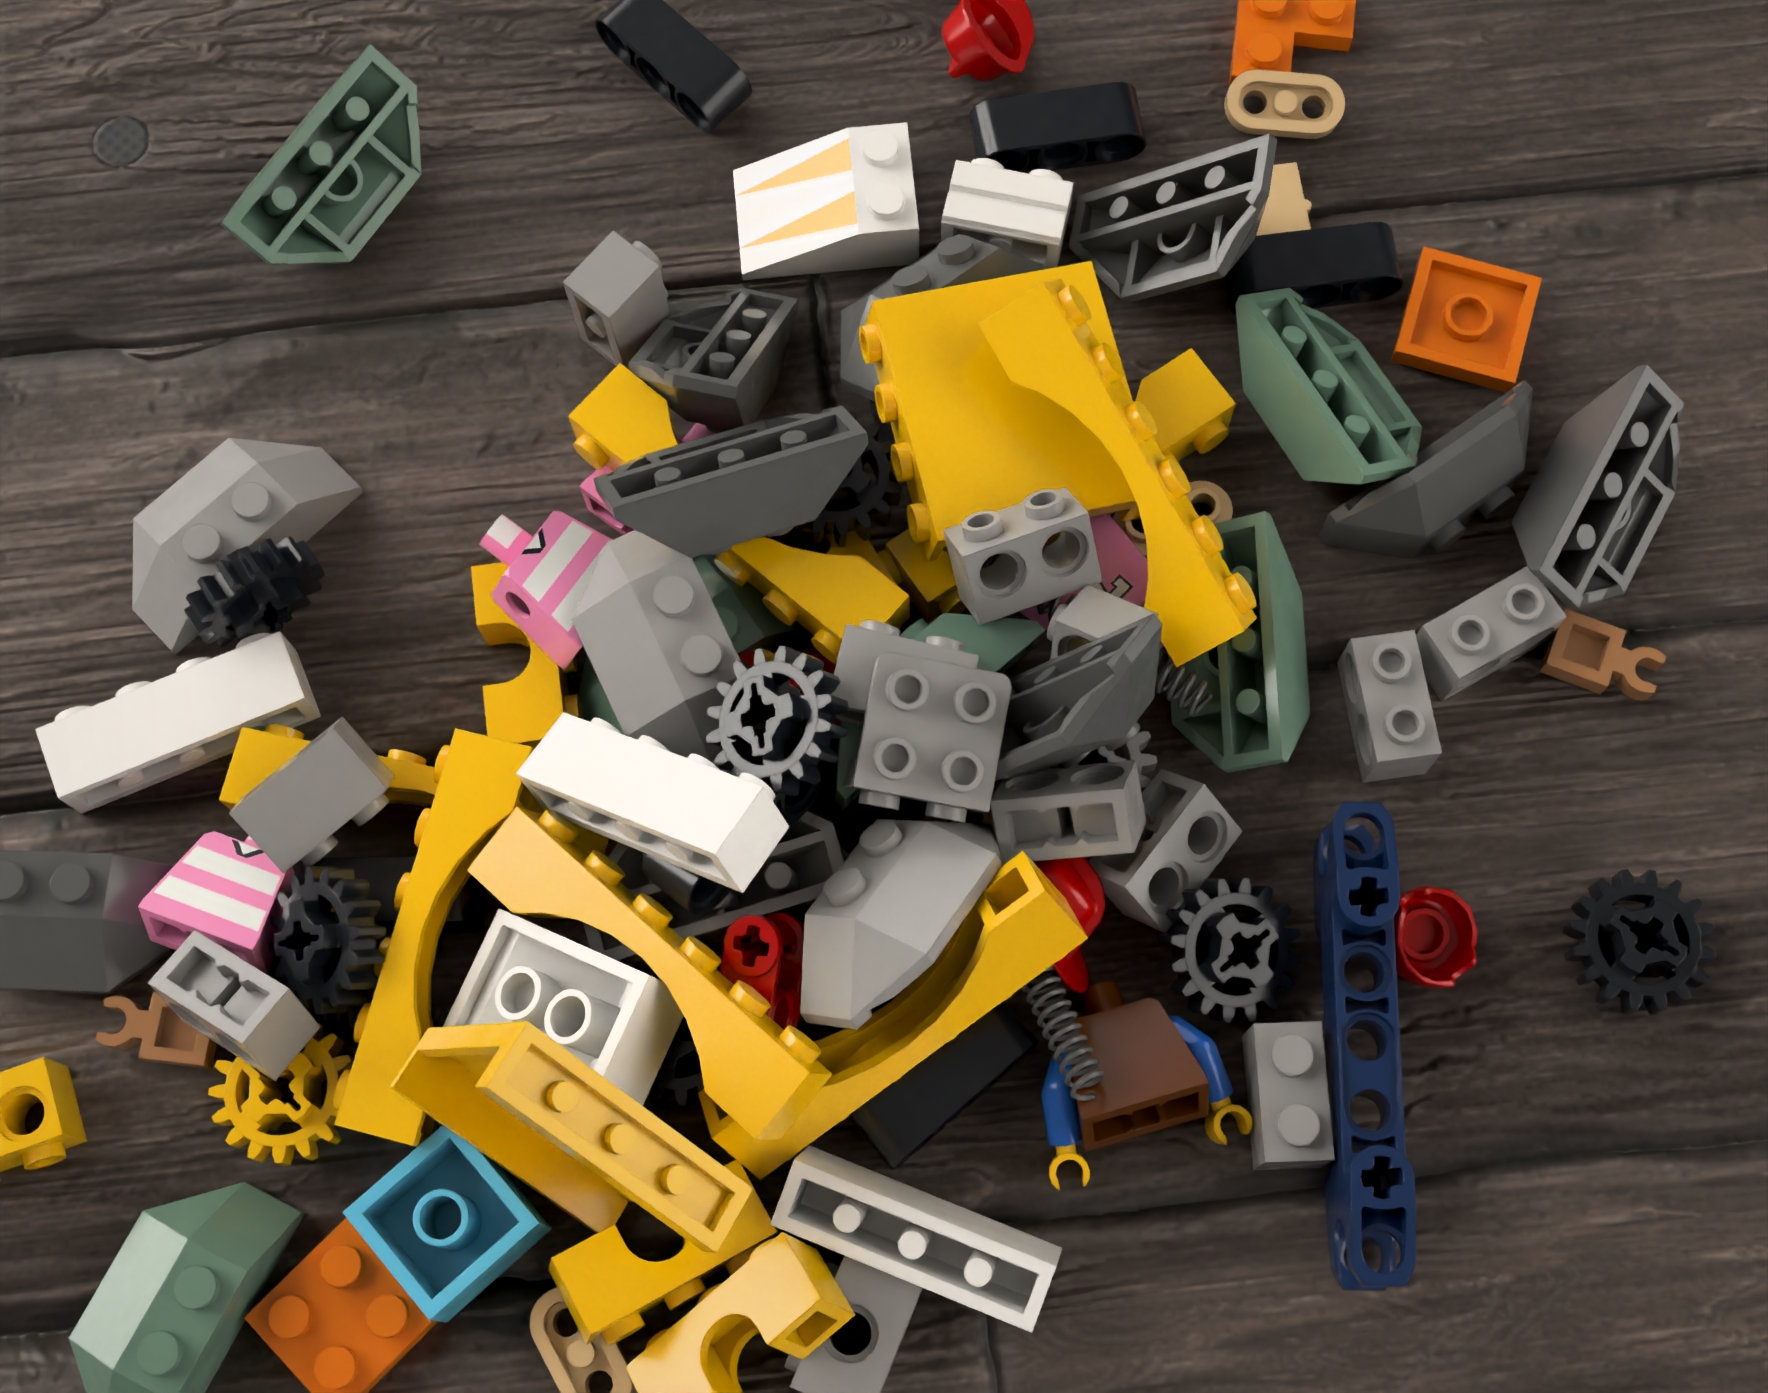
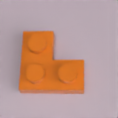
[1229,0,1356,87]

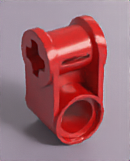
[720,913,804,1030]

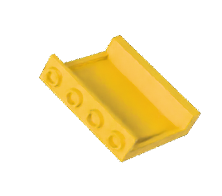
[859,261,1140,561]
[390,1021,753,1253]

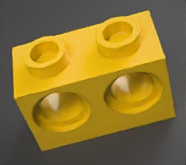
[0,1057,87,1181]

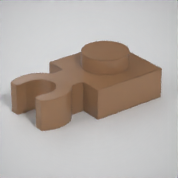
[1539,608,1666,701]
[95,992,217,1069]

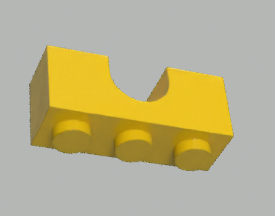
[471,562,583,749]
[548,1160,777,1346]
[625,1232,855,1393]

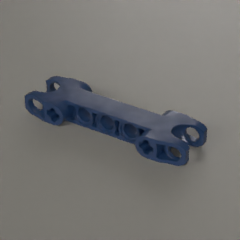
[1313,802,1417,1291]

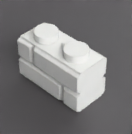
[941,158,1074,268]

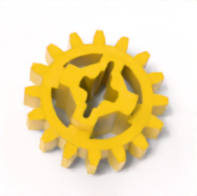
[208,1024,354,1166]

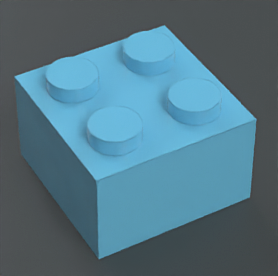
[342,1125,552,1323]

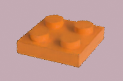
[1391,246,1542,393]
[244,1218,438,1393]

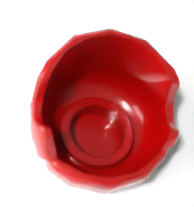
[1384,886,1478,988]

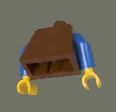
[1041,981,1253,1190]

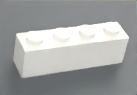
[35,631,321,814]
[516,712,789,893]
[770,1145,1062,1333]

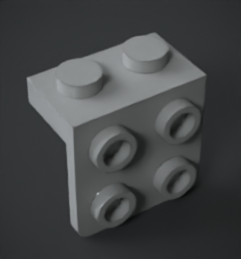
[843,651,1012,823]

